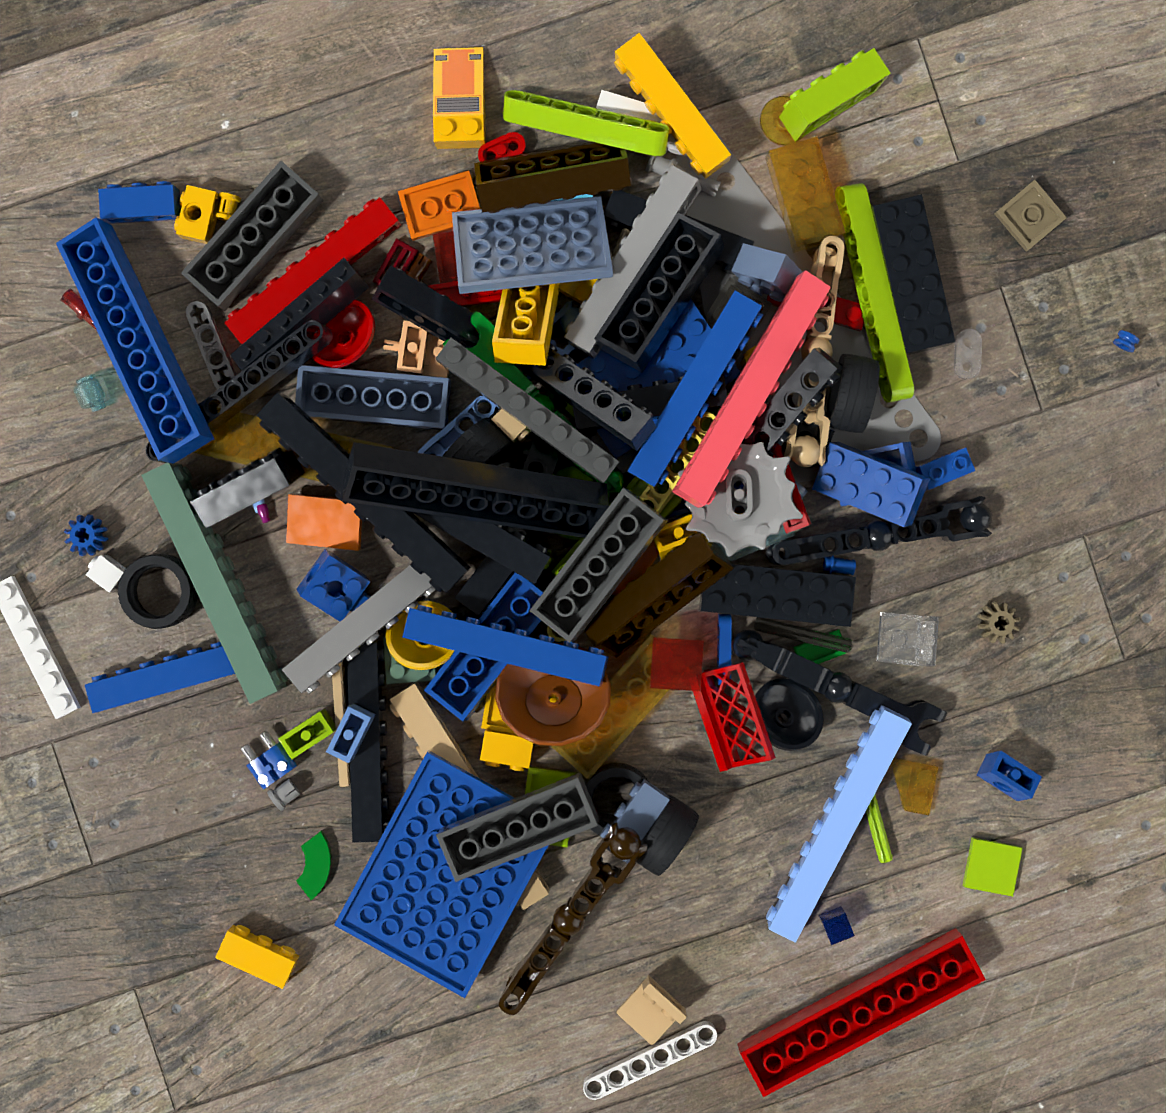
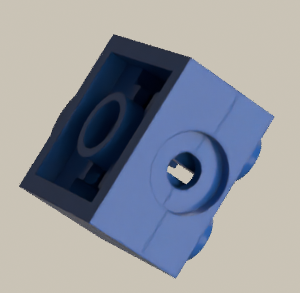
[297,549,371,622]

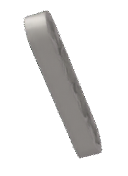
[186,301,236,389]

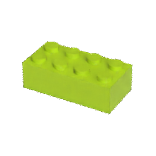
[779,48,891,142]

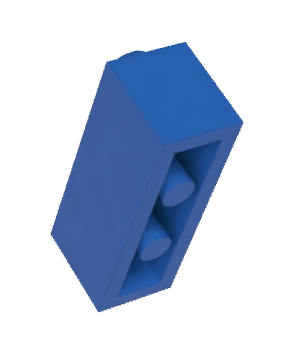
[98,181,181,224]

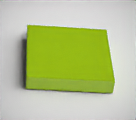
[962,837,1022,897]

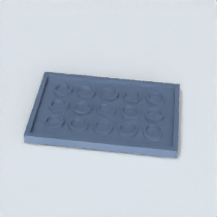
[452,196,613,294]

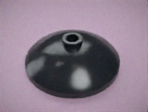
[753,678,824,751]

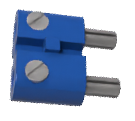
[241,731,298,790]

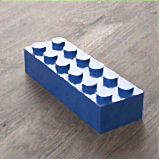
[424,573,544,721]

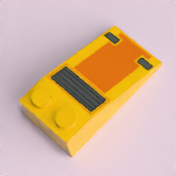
[433,47,486,149]

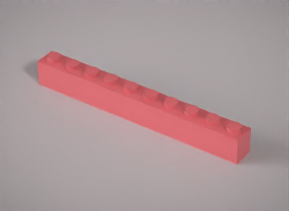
[672,270,831,508]

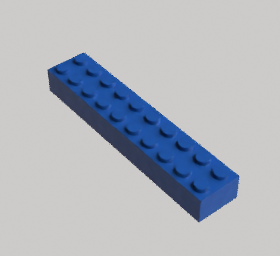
[56,217,214,464]

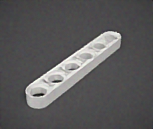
[583,1021,717,1100]

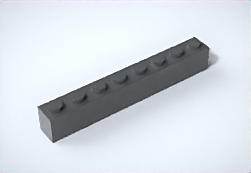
[435,338,619,483]

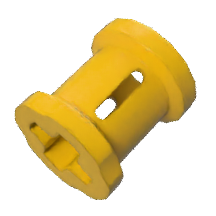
[214,192,242,222]

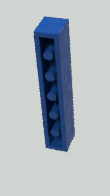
[85,642,235,713]

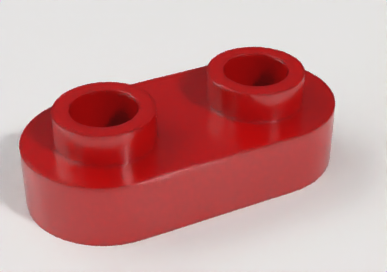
[478,132,526,162]

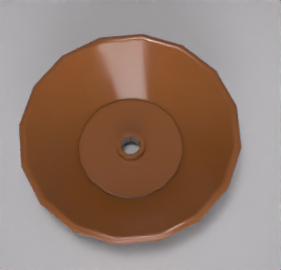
[495,641,611,746]

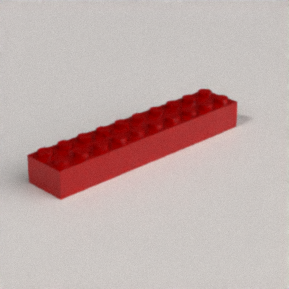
[737,928,986,1097]

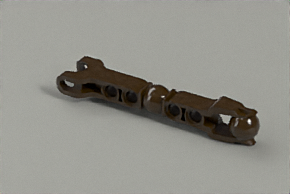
[499,822,648,1015]

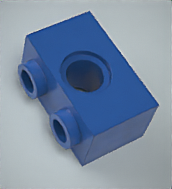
[916,448,975,490]
[977,750,1042,801]

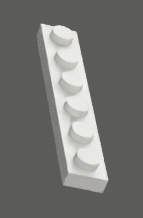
[0,576,81,719]

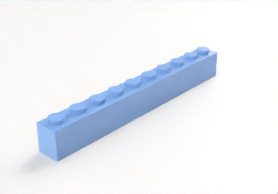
[766,705,912,943]

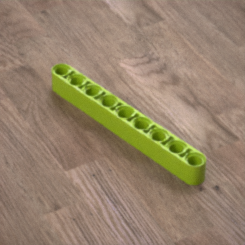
[835,183,914,403]

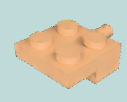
[383,320,449,378]

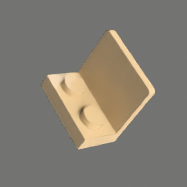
[617,975,687,1045]

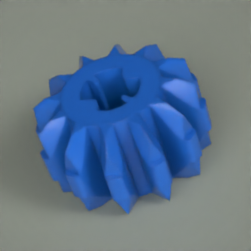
[64,514,108,556]

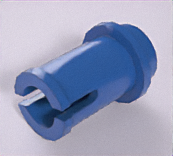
[823,556,856,576]

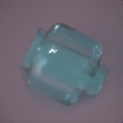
[73,373,111,412]

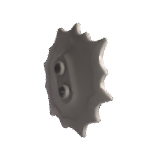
[678,442,803,557]

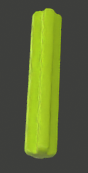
[865,794,893,863]

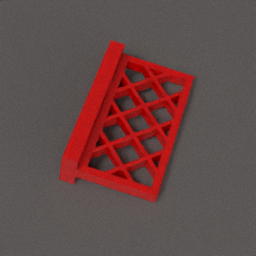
[688,662,776,772]

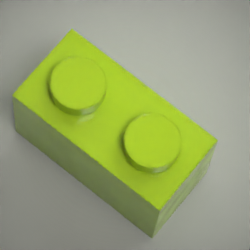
[278,709,336,760]

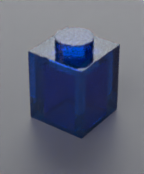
[818,906,855,945]

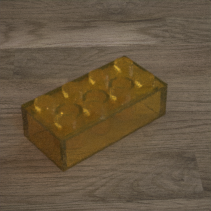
[765,136,846,253]

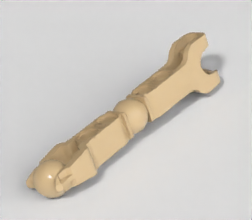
[784,236,844,467]

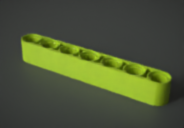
[503,90,669,156]

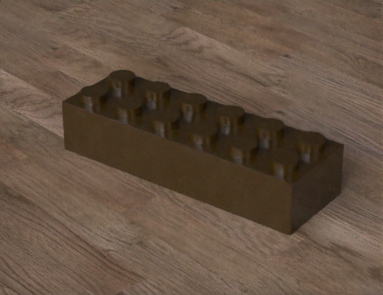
[474,142,631,213]
[585,532,734,658]

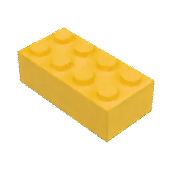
[492,283,559,366]

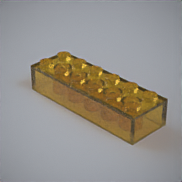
[551,632,689,780]

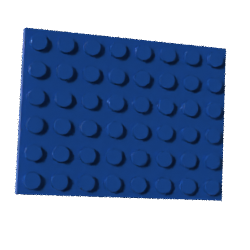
[334,750,549,998]

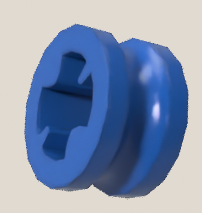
[1113,330,1140,352]

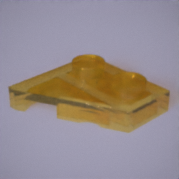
[890,757,938,816]

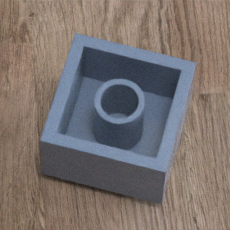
[731,243,802,302]

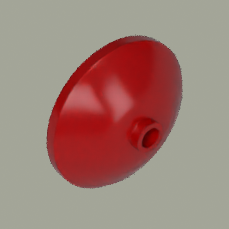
[312,300,375,368]

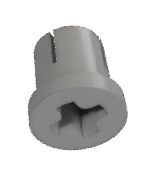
[267,779,300,811]

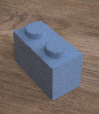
[326,704,376,763]

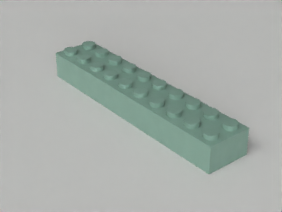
[141,463,288,704]

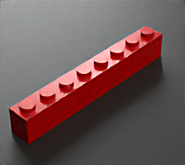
[224,197,401,344]

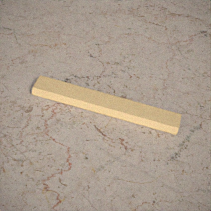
[332,659,351,787]

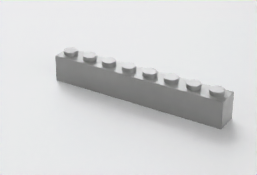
[564,165,701,359]
[282,565,436,694]

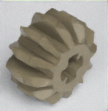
[977,602,1021,644]

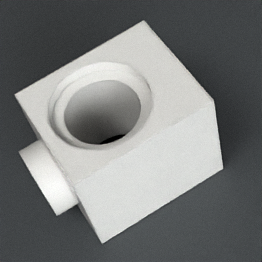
[86,555,126,593]

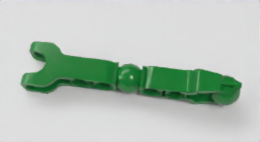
[443,311,625,497]

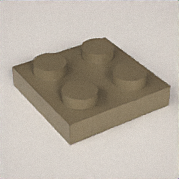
[994,180,1067,252]

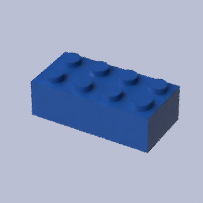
[812,442,930,527]

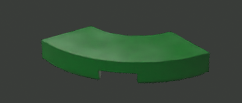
[296,830,332,900]

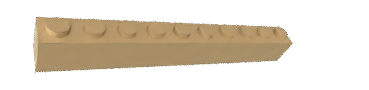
[390,682,550,910]

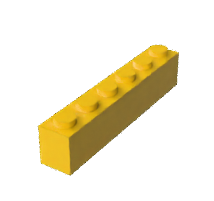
[614,33,731,179]

